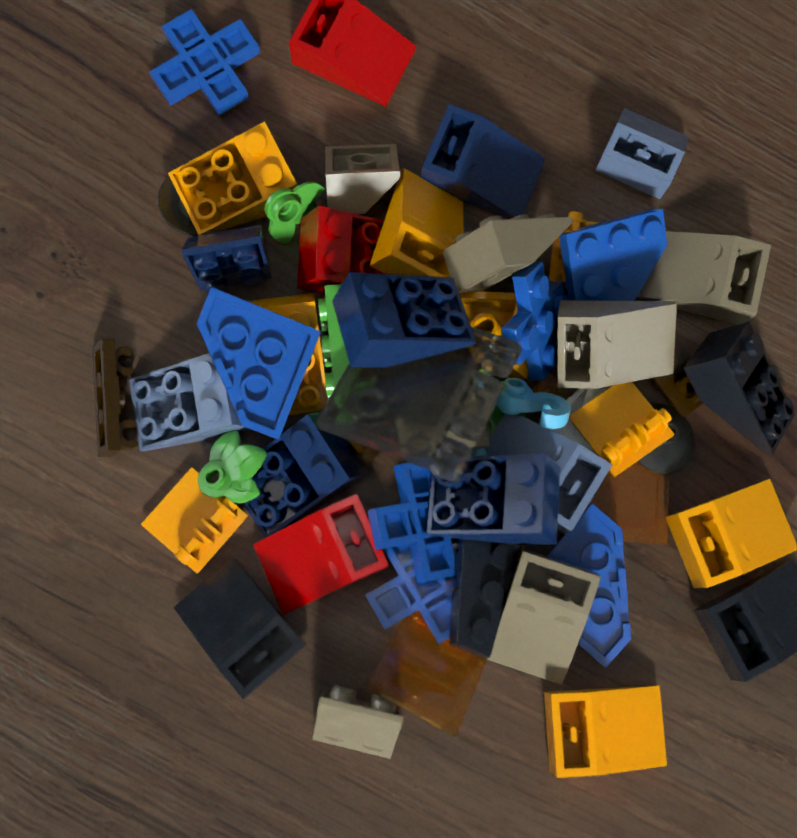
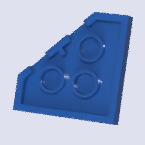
[559,208,667,301]
[197,287,321,440]
[546,503,631,668]

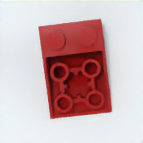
[289,0,417,107]
[297,206,384,294]
[253,494,389,615]

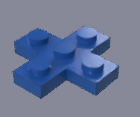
[149,9,260,116]
[501,261,569,381]
[368,459,457,583]
[365,541,459,644]

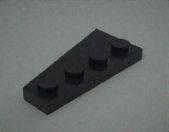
[449,539,521,658]

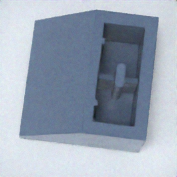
[595,108,689,199]

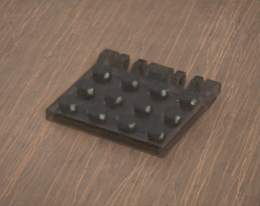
[317,327,522,482]

